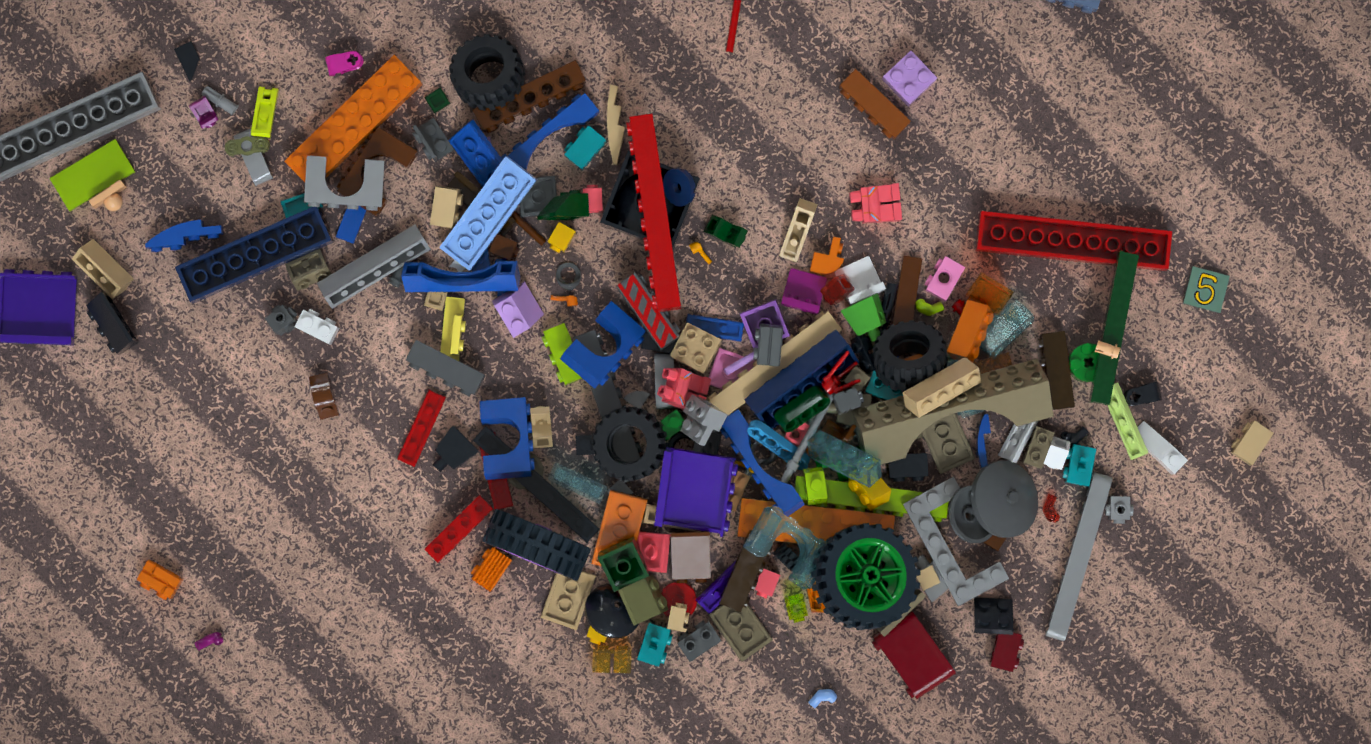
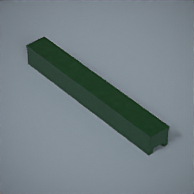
[1088,250,1139,406]

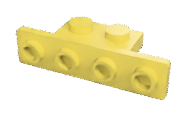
[440,297,466,361]

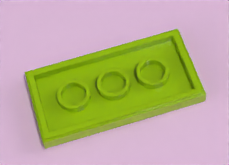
[49,139,135,211]

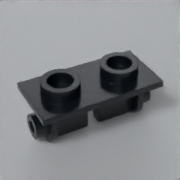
[850,333,875,375]

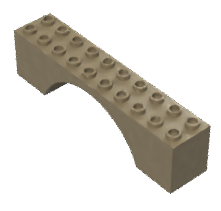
[852,359,1054,468]

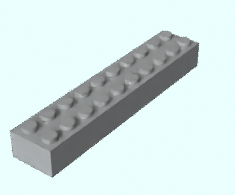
[0,72,161,182]

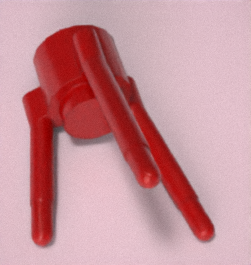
[821,351,861,395]

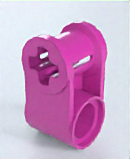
[325,51,364,76]

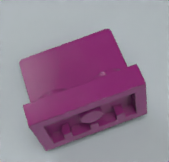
[780,268,827,315]

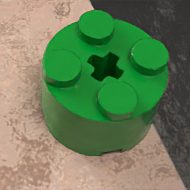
[1068,343,1098,383]

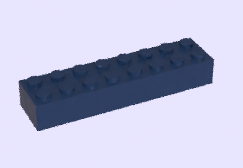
[175,207,334,304]

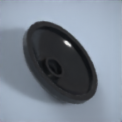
[585,584,639,638]

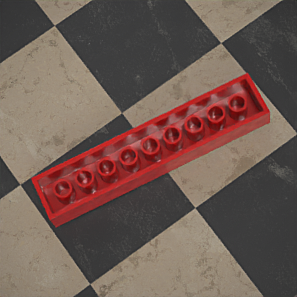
[626,114,681,312]
[975,211,1172,271]

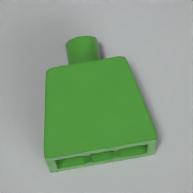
[841,293,886,342]

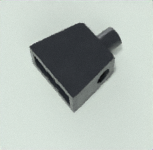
[432,426,480,472]

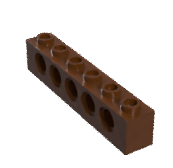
[473,60,586,133]

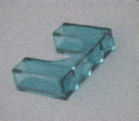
[743,506,826,589]

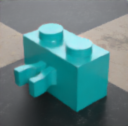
[1062,444,1097,487]
[637,623,673,667]

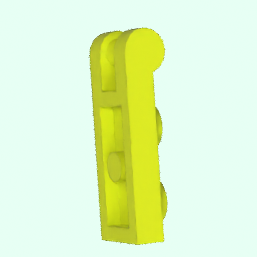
[251,86,279,138]

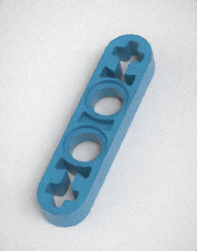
[747,420,810,470]

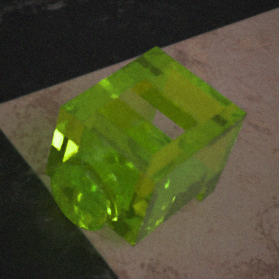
[784,593,808,623]

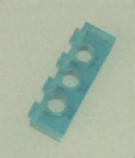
[807,430,882,488]

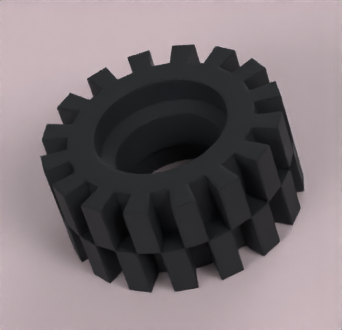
[773,542,808,577]

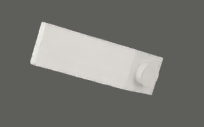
[1138,421,1188,475]

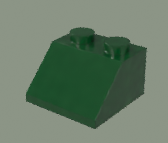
[537,190,589,221]
[597,536,649,592]

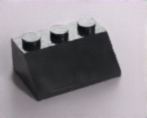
[86,292,139,355]

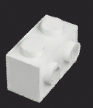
[295,309,340,345]

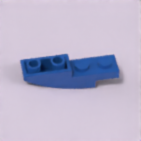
[145,220,224,252]

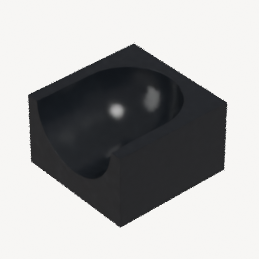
[600,151,700,251]

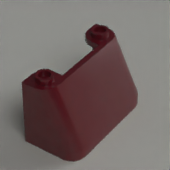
[871,611,956,699]

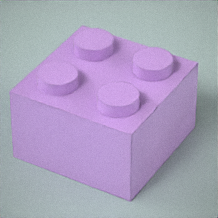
[882,51,937,107]

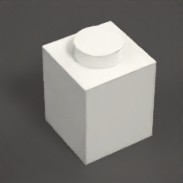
[1044,436,1070,470]

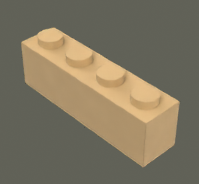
[903,357,981,418]

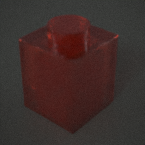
[820,274,855,306]

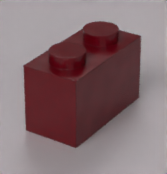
[989,633,1024,672]

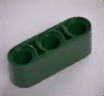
[774,385,831,432]

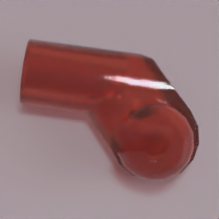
[1042,494,1060,523]

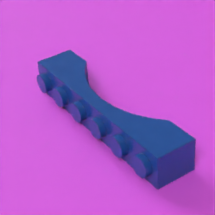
[501,93,600,170]
[401,261,521,292]
[720,410,805,518]

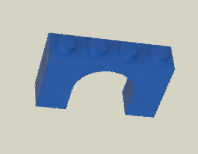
[560,301,646,389]
[479,397,535,480]

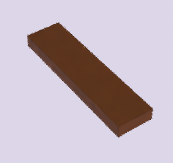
[892,256,923,325]

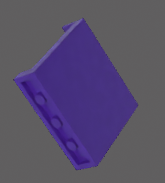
[0,269,77,346]
[654,447,738,537]

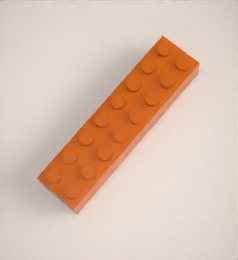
[284,55,423,182]
[737,498,895,546]

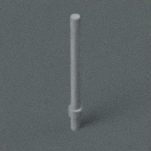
[780,385,841,483]

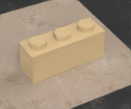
[72,239,134,299]

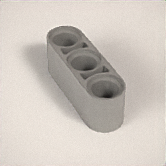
[234,128,273,186]
[654,353,675,409]

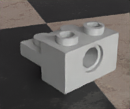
[680,394,728,446]

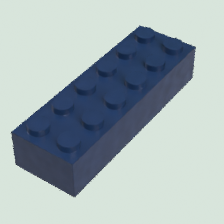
[744,330,860,429]

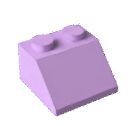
[492,281,544,338]

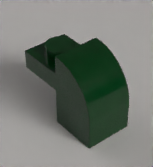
[703,215,748,248]

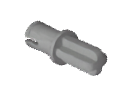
[202,86,239,115]

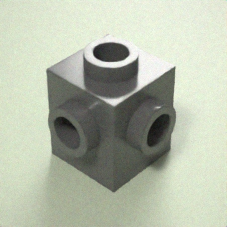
[265,305,298,336]

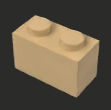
[430,186,463,228]
[1231,420,1274,466]

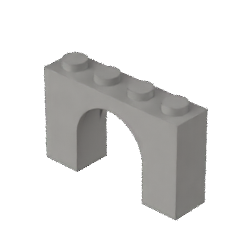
[304,156,385,211]

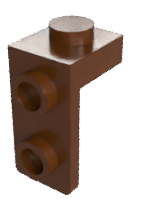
[817,419,856,449]

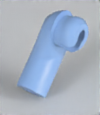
[808,689,837,708]

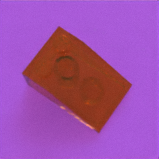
[965,272,1014,316]

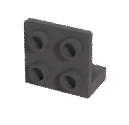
[411,118,454,162]

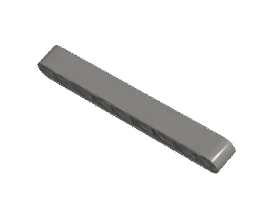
[1045,472,1112,641]

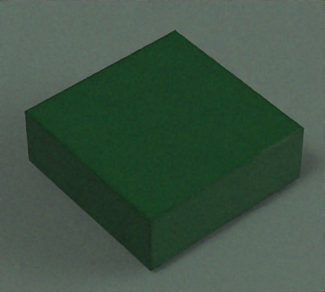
[424,88,451,114]

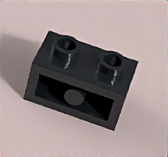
[888,453,928,482]

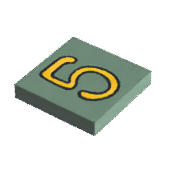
[1182,266,1230,313]

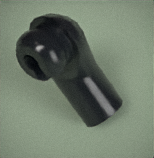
[1060,426,1089,445]

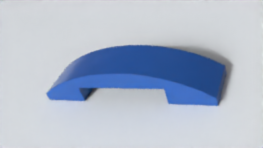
[976,414,991,469]

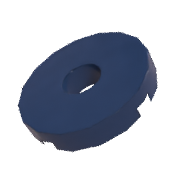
[663,168,695,206]

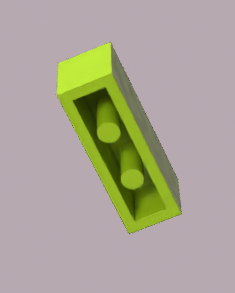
[541,323,583,386]

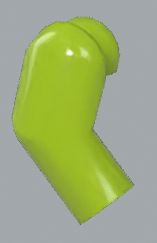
[915,299,944,316]

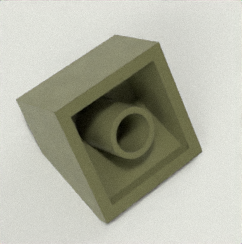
[618,575,669,626]

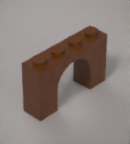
[337,127,418,218]

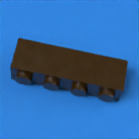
[1037,331,1075,410]
[719,530,773,612]

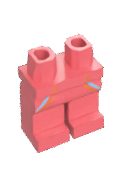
[849,183,902,224]
[657,368,711,410]

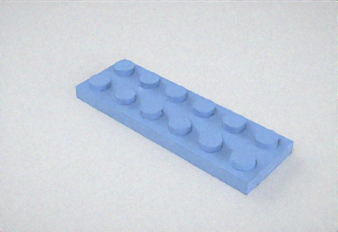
[439,156,537,271]

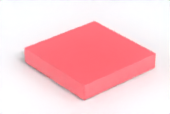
[637,531,671,573]

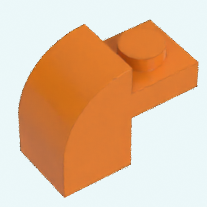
[810,237,844,275]

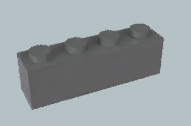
[406,340,486,397]

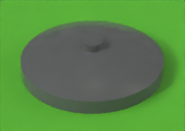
[971,460,1038,538]

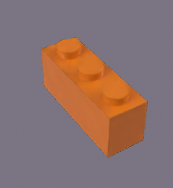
[947,300,993,363]

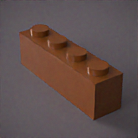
[839,69,911,140]

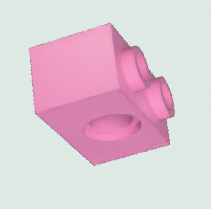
[924,256,965,302]

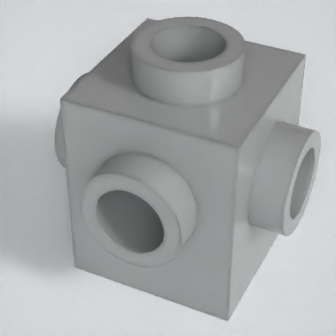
[1105,496,1134,524]

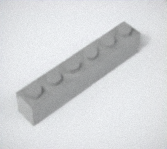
[317,224,431,309]

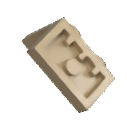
[670,323,722,375]

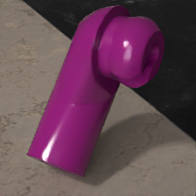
[194,632,224,651]

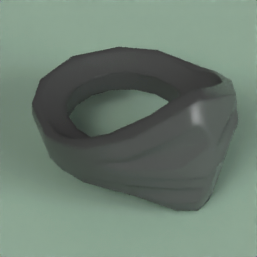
[556,262,581,291]
[751,441,777,465]

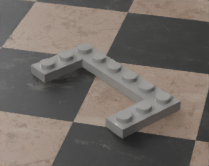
[903,477,1009,606]

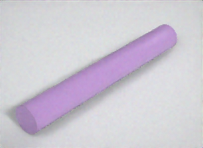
[724,351,755,375]

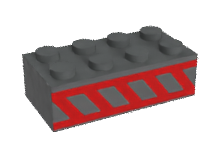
[616,273,681,351]

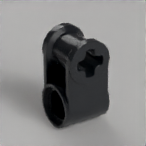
[1124,381,1162,406]

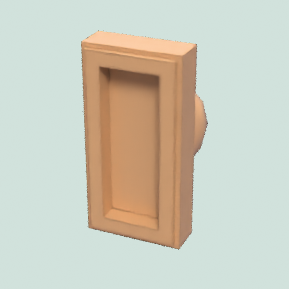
[89,180,127,211]

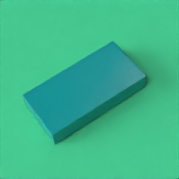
[280,193,323,218]

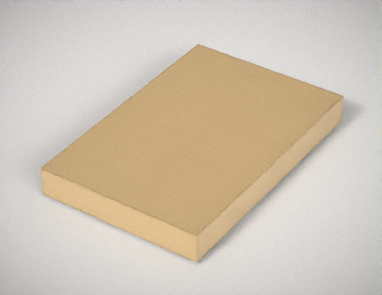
[540,571,596,630]

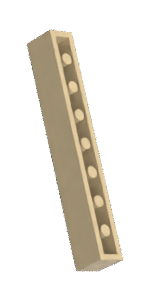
[706,311,842,416]

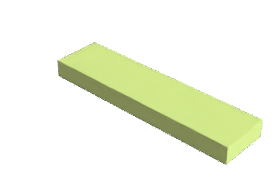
[1108,383,1148,460]

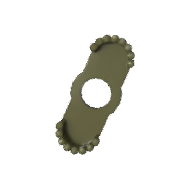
[224,136,271,157]

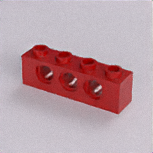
[424,495,493,563]

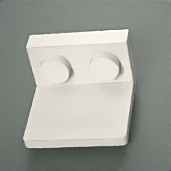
[835,256,886,306]

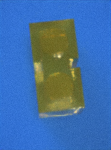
[592,645,632,673]

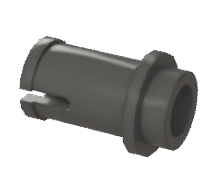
[389,267,403,288]

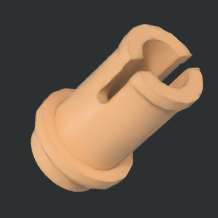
[1095,340,1120,359]

